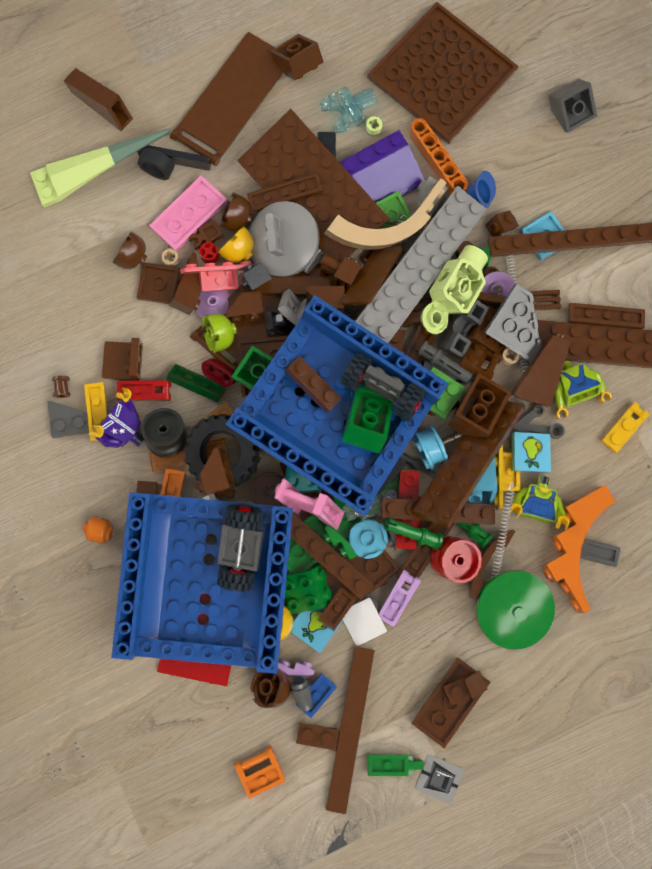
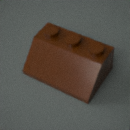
[448,373,512,437]

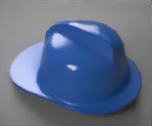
[467,171,496,208]

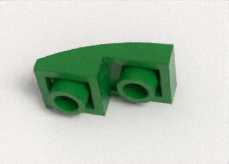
[322,526,357,560]

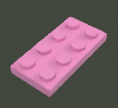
[149,176,228,252]

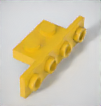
[493,445,520,510]

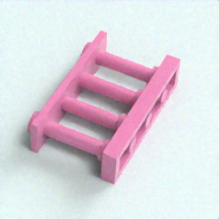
[275,479,344,531]

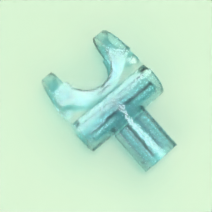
[320,87,377,133]

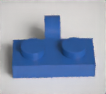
[296,673,337,718]

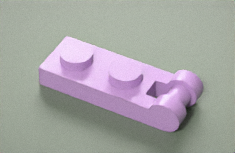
[379,570,421,627]

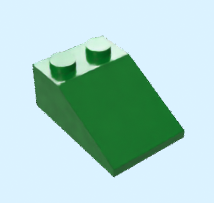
[342,385,393,454]

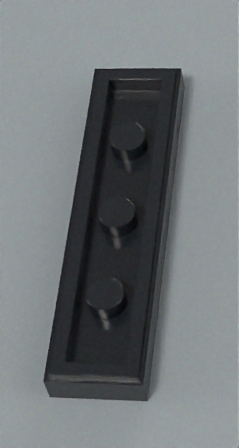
[137,145,211,171]

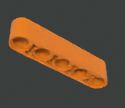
[410,118,468,195]

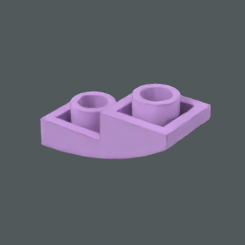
[278,659,315,676]

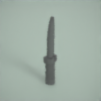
[399,452,437,479]

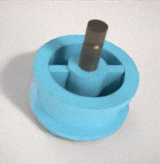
[412,424,461,471]

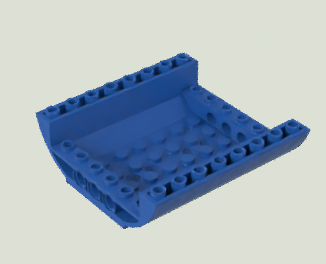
[225,295,449,517]
[111,492,293,674]

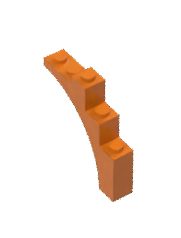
[542,484,616,613]

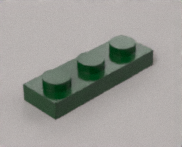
[166,364,227,402]

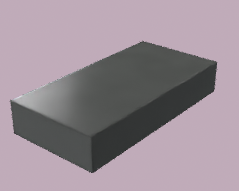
[580,539,620,567]

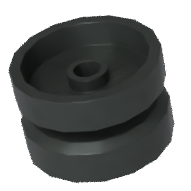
[141,408,187,458]

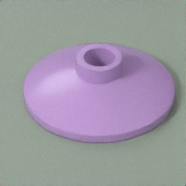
[481,271,515,296]
[196,290,230,318]

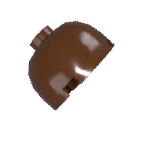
[220,192,253,231]
[112,231,147,269]
[251,669,291,708]

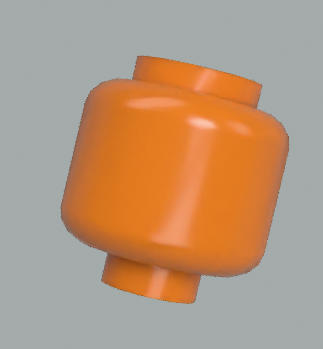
[83,516,114,544]

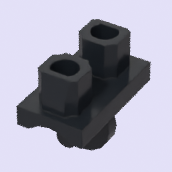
[266,311,296,336]

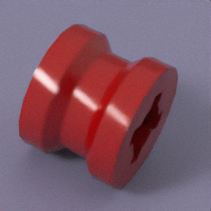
[199,242,219,264]

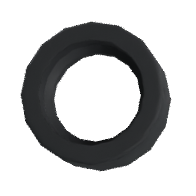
[137,148,175,180]

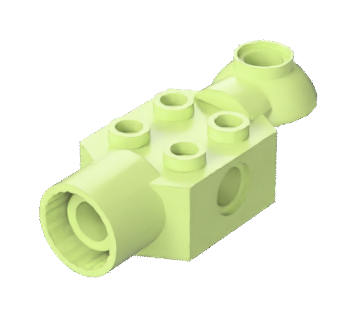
[420,245,488,334]

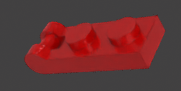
[117,380,171,401]

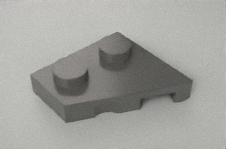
[48,401,89,438]

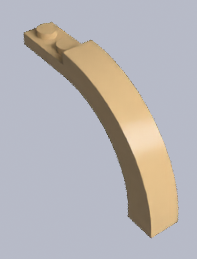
[324,178,446,250]

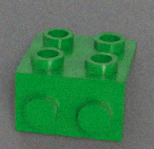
[284,564,332,614]

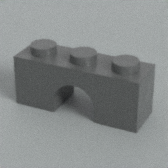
[437,299,489,358]

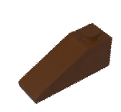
[169,252,201,315]

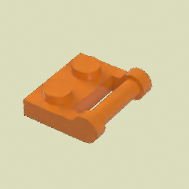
[234,746,286,799]

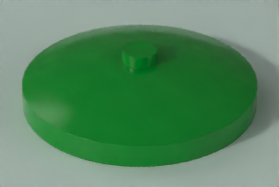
[476,570,555,650]

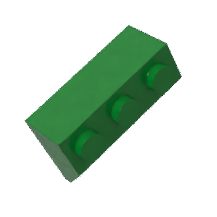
[231,346,295,391]

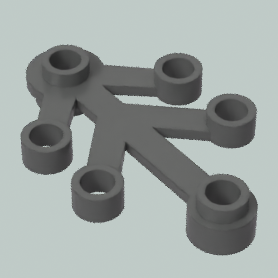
[506,402,565,450]

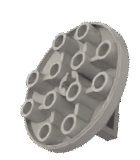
[249,201,319,277]

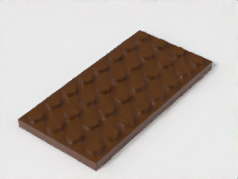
[237,108,390,261]

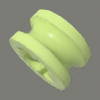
[366,116,382,136]

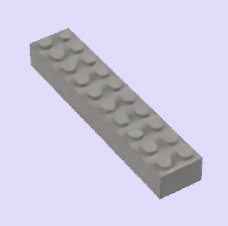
[355,186,486,343]

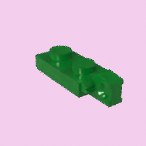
[367,754,424,776]

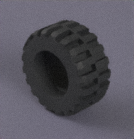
[184,414,261,487]

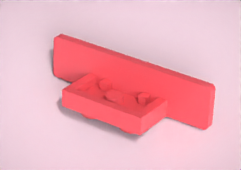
[180,261,255,292]

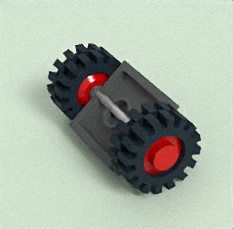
[341,352,426,422]
[217,504,264,592]

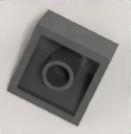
[548,79,597,133]

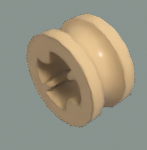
[161,249,179,267]
[502,348,520,366]

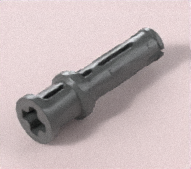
[417,340,473,384]

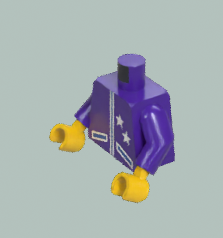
[89,388,144,448]

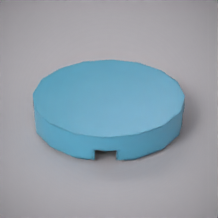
[348,519,388,559]

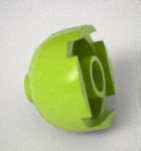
[202,314,236,353]

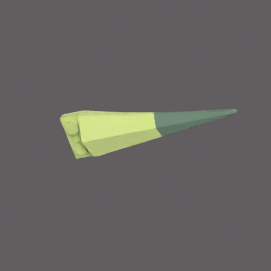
[30,129,171,208]

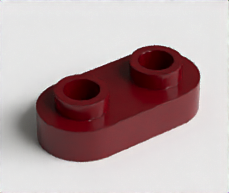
[201,358,236,387]

